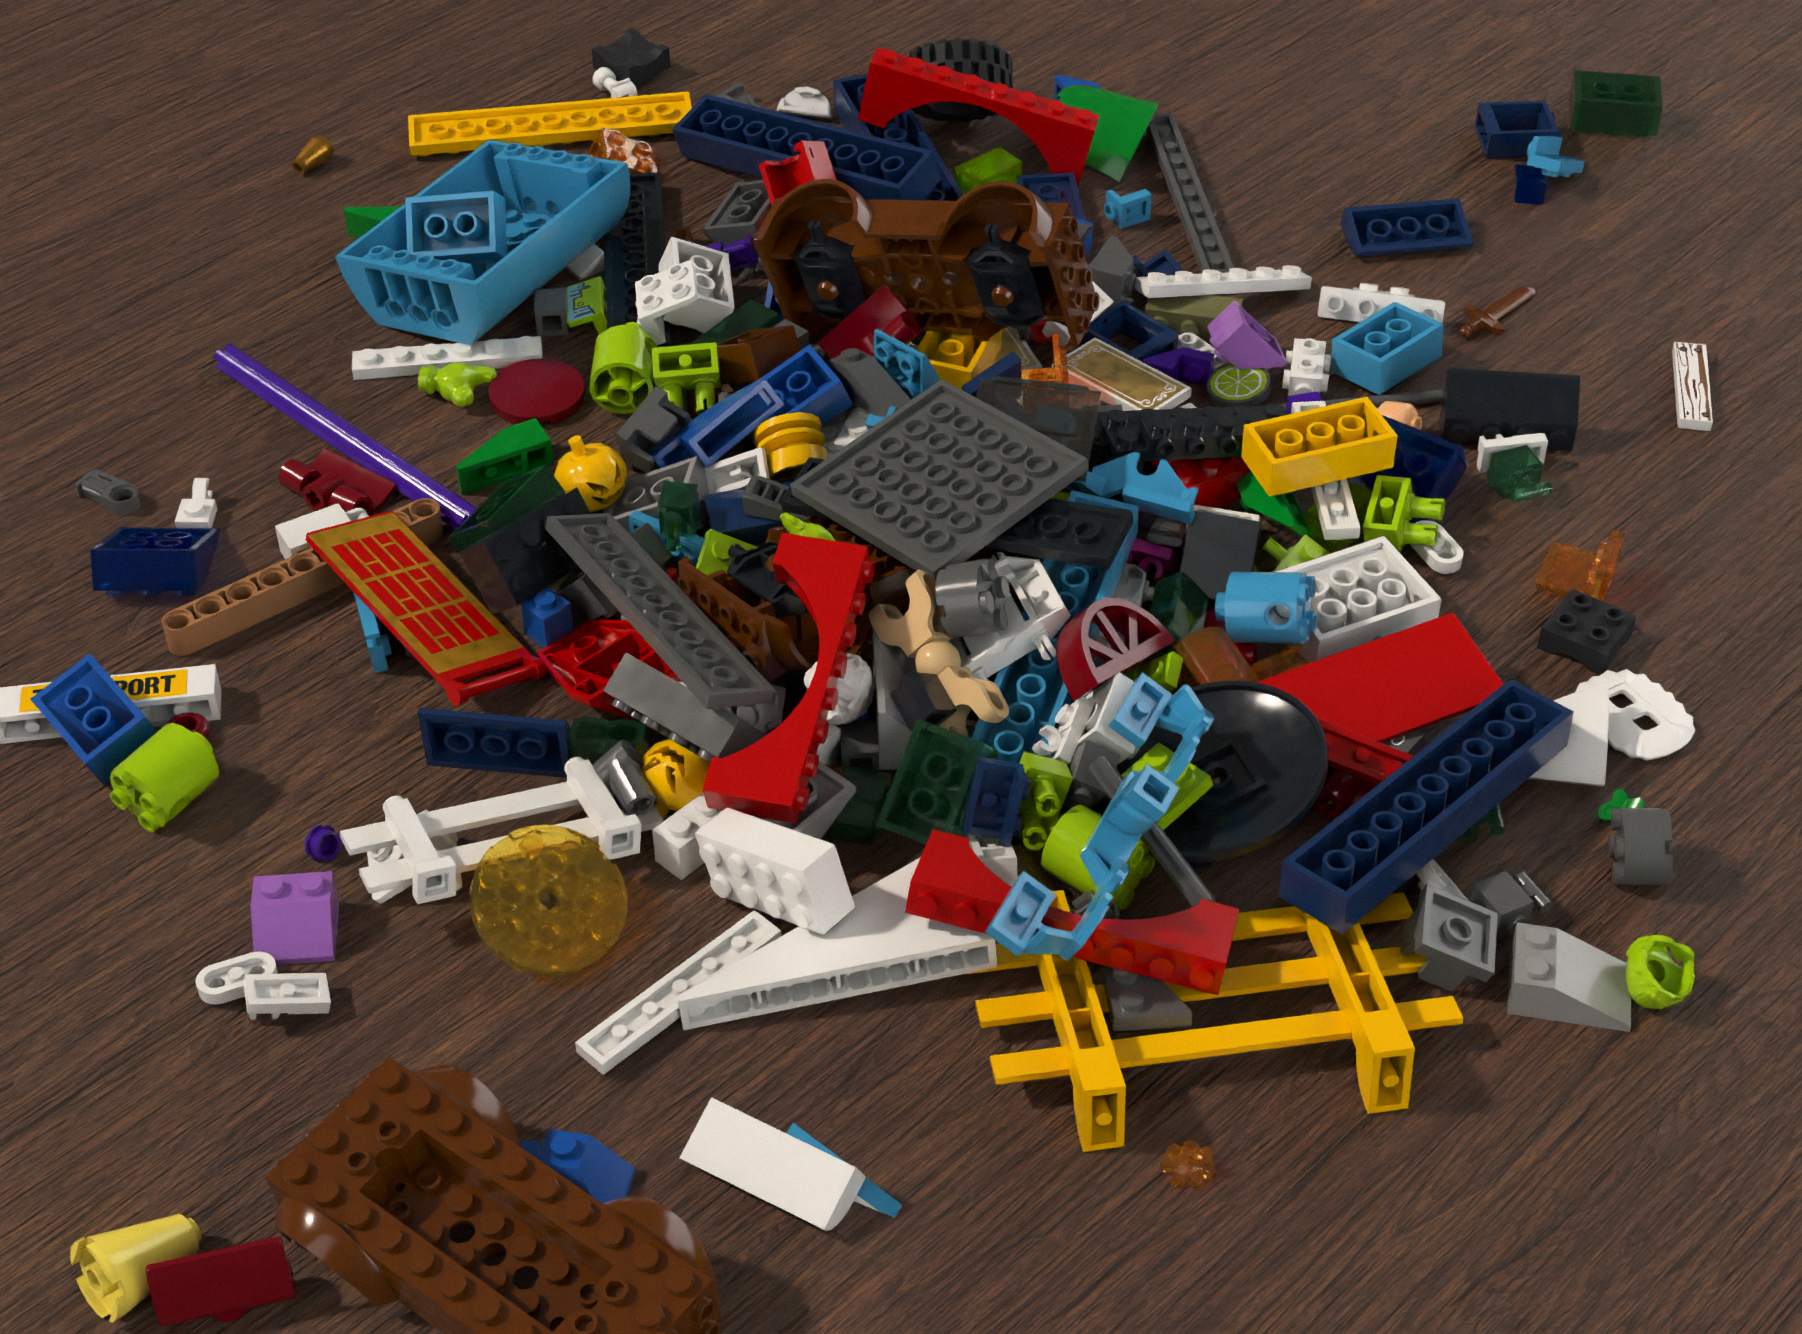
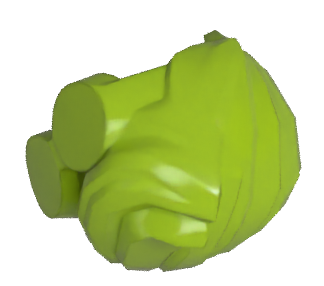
[1625,935,1695,1009]

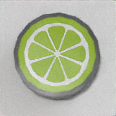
[1207,363,1271,407]

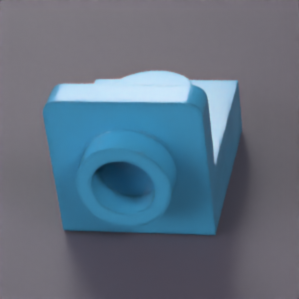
[1104,189,1152,229]

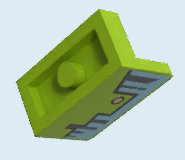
[566,276,607,334]

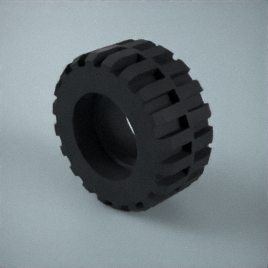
[908,38,1013,122]

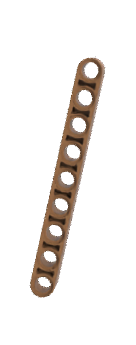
[161,498,444,656]

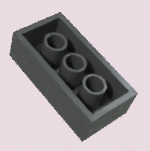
[603,652,766,763]

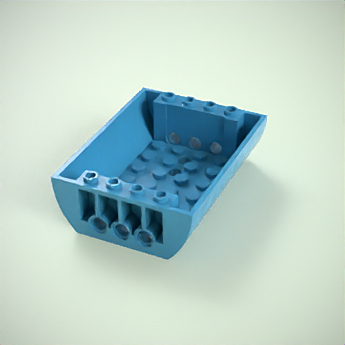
[335,140,630,345]

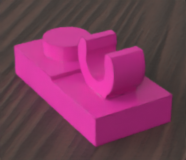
[1126,538,1178,583]

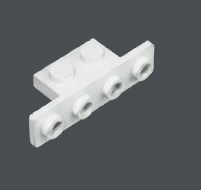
[1318,283,1445,323]

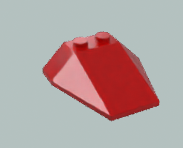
[536,619,682,719]

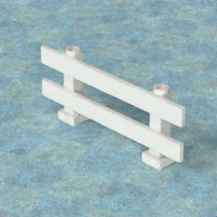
[340,757,664,904]

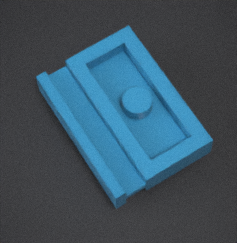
[354,593,392,673]

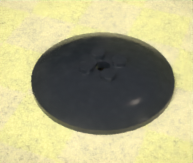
[1104,681,1329,862]

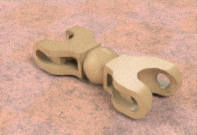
[868,570,1009,757]

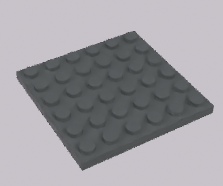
[790,379,1089,581]

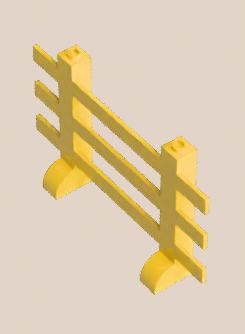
[967,890,1463,1152]

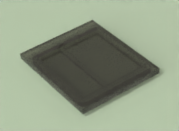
[976,376,1101,482]

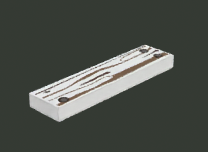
[1672,342,1713,431]

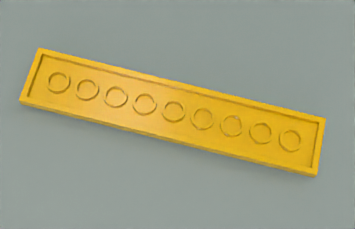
[408,91,692,156]

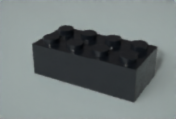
[459,487,591,614]

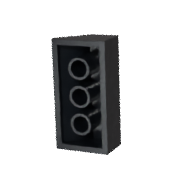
[1439,368,1581,451]

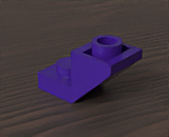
[1143,347,1215,386]

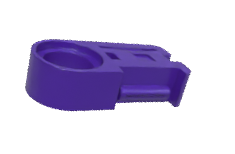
[705,235,759,272]

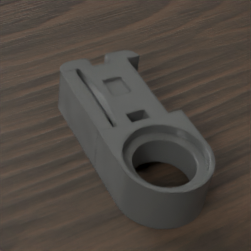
[75,469,141,515]

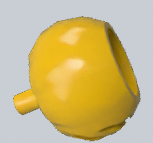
[553,435,628,512]
[640,739,710,820]

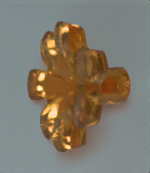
[1160,1139,1216,1189]

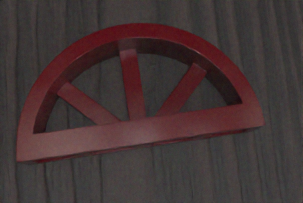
[1057,597,1175,701]

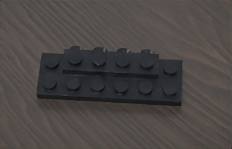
[1094,404,1288,461]

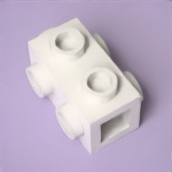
[1282,338,1331,396]

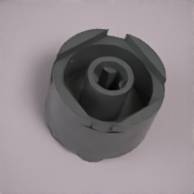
[935,559,1009,638]
[1608,808,1673,885]

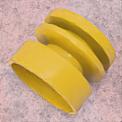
[753,412,829,482]

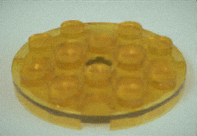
[469,825,628,977]

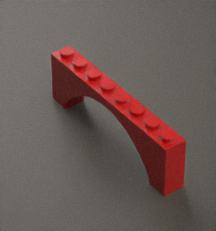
[858,47,1100,187]
[702,533,875,824]
[905,829,1239,995]

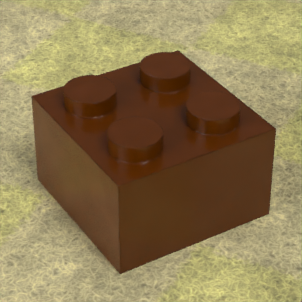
[717,325,800,388]

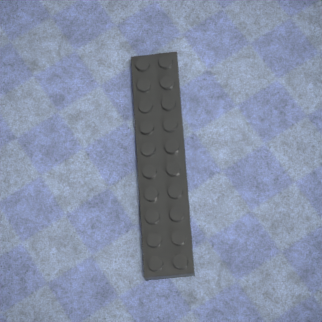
[545,513,775,710]

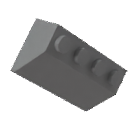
[872,626,931,770]

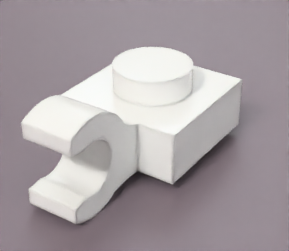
[175,478,217,532]

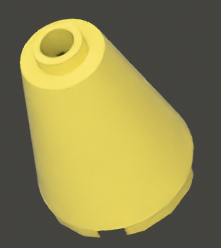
[70,1214,202,1322]

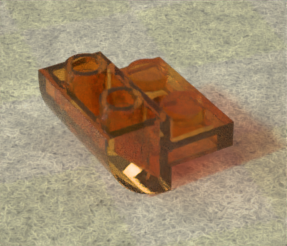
[1172,627,1260,694]

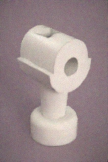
[592,67,638,98]

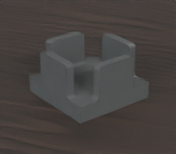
[616,386,691,473]
[1400,884,1498,991]

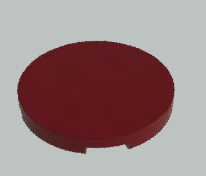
[489,359,585,424]

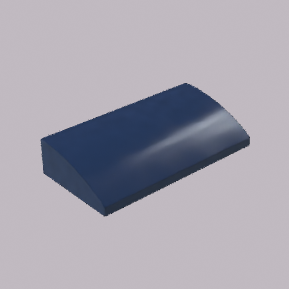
[1340,198,1474,257]
[703,479,794,544]
[418,708,577,778]

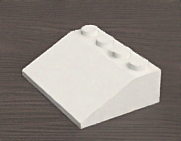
[1276,536,1442,663]

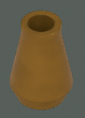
[291,135,334,175]

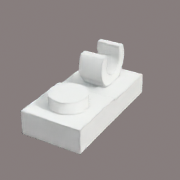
[1476,433,1548,473]
[1032,696,1094,765]
[243,973,331,1020]

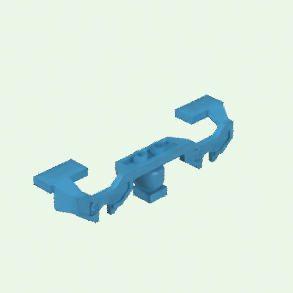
[865,405,1199,525]
[985,672,1214,961]

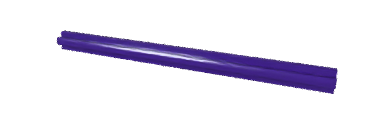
[214,344,483,536]

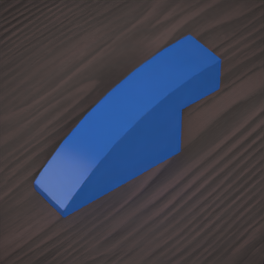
[648,378,784,469]

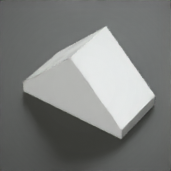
[704,447,770,494]

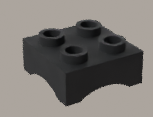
[591,28,671,86]
[1537,589,1637,675]

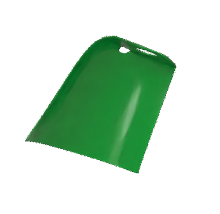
[1054,85,1159,181]

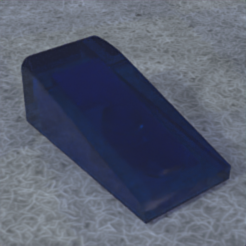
[1514,164,1547,205]

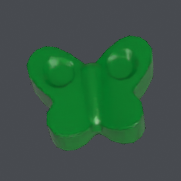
[1597,789,1645,823]

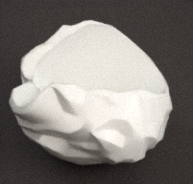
[803,653,876,725]

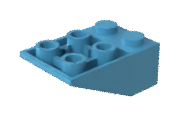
[874,329,941,400]

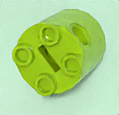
[589,322,657,414]
[109,723,219,833]
[1041,804,1155,910]

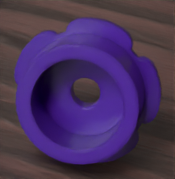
[305,825,341,861]

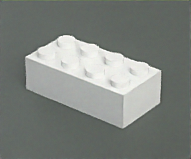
[695,807,855,935]

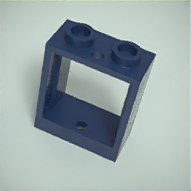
[1475,101,1561,158]
[1079,301,1179,362]

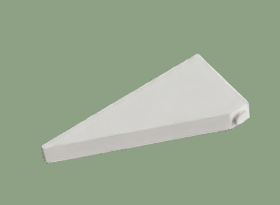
[677,857,997,1030]

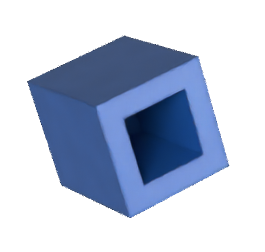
[521,587,574,648]

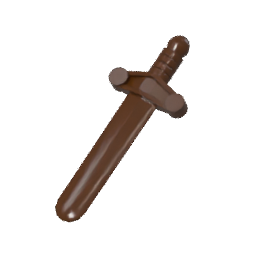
[1459,286,1536,338]

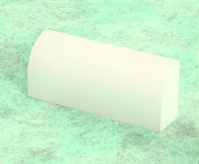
[679,1097,866,1231]

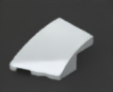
[1528,682,1609,787]

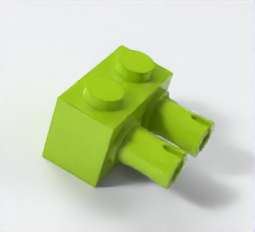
[652,342,721,415]
[1363,475,1445,554]
[1014,751,1073,850]

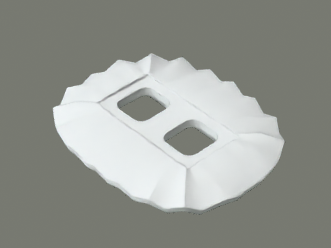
[1574,669,1696,761]

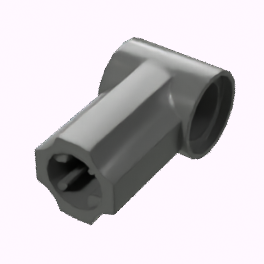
[593,739,656,816]

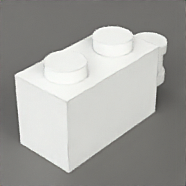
[275,503,369,559]

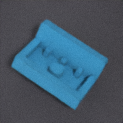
[1527,136,1585,177]

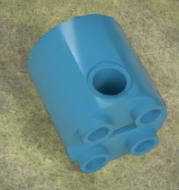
[1215,572,1317,644]

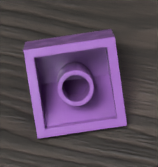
[1207,300,1287,369]
[251,871,339,965]

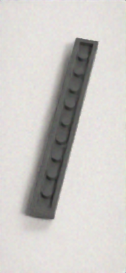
[1146,113,1234,274]

